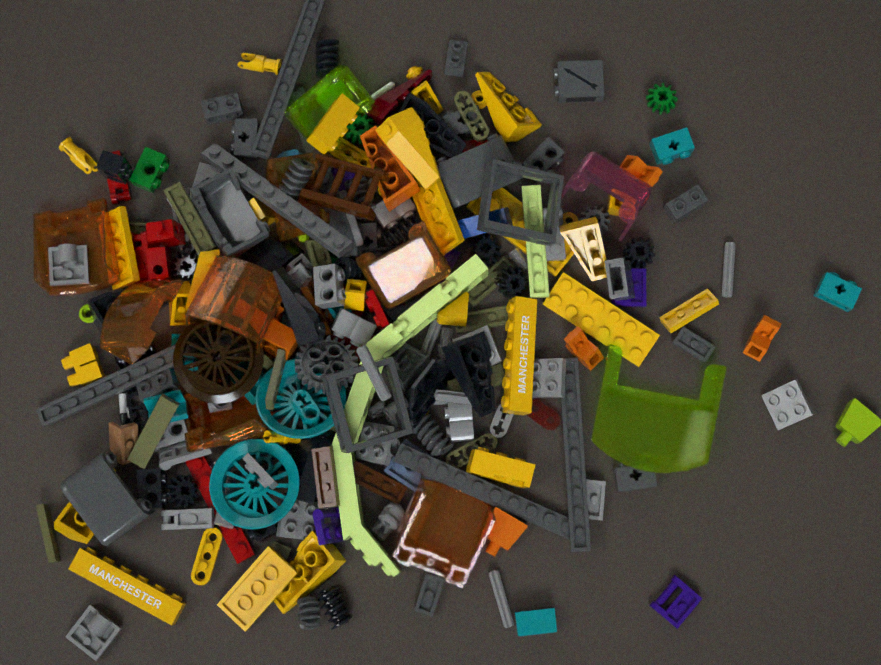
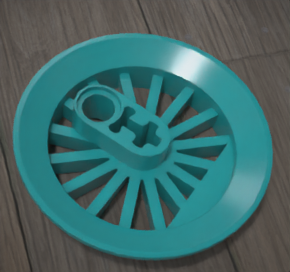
[255,359,346,439]
[209,439,300,530]

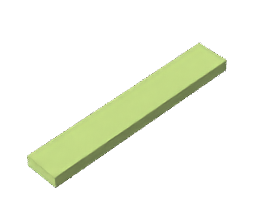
[521,185,549,298]

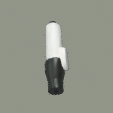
[119,391,130,425]

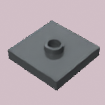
[382,343,431,389]

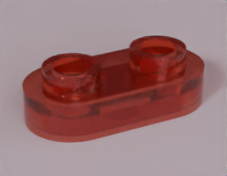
[527,400,560,431]

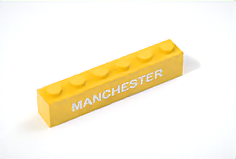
[501,296,537,415]
[68,546,186,625]

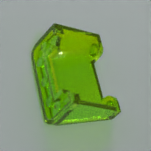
[283,65,375,151]

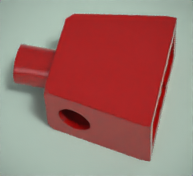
[146,219,186,248]
[146,247,173,291]

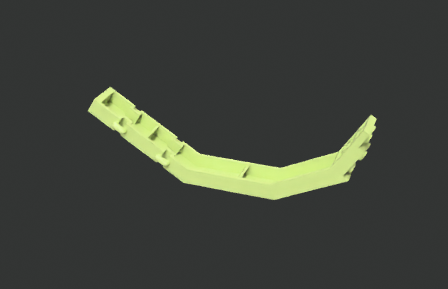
[331,254,488,577]

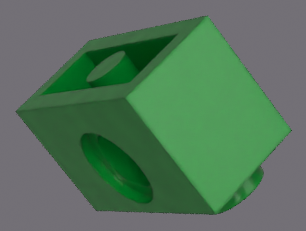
[129,147,170,194]

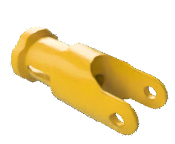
[237,53,282,75]
[59,137,98,174]

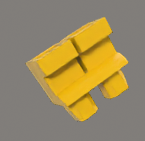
[61,343,105,387]

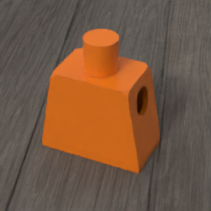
[484,507,528,557]

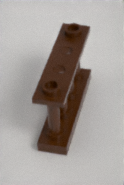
[299,154,390,221]

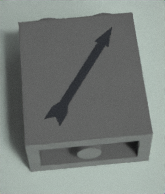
[553,60,604,103]

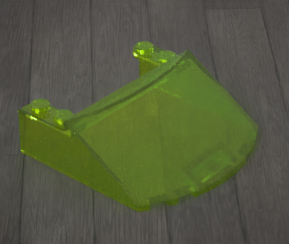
[591,344,727,473]

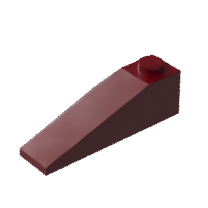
[366,69,432,127]

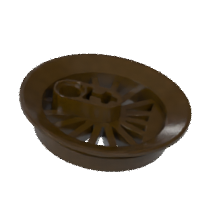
[173,314,264,404]

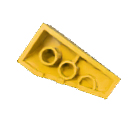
[475,72,542,142]
[376,107,441,190]
[54,468,116,544]
[274,531,346,614]

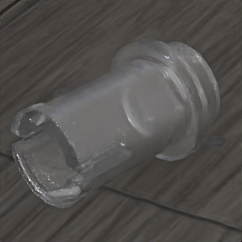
[508,248,528,271]

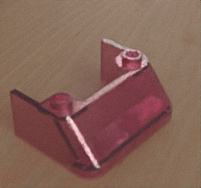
[561,152,651,241]

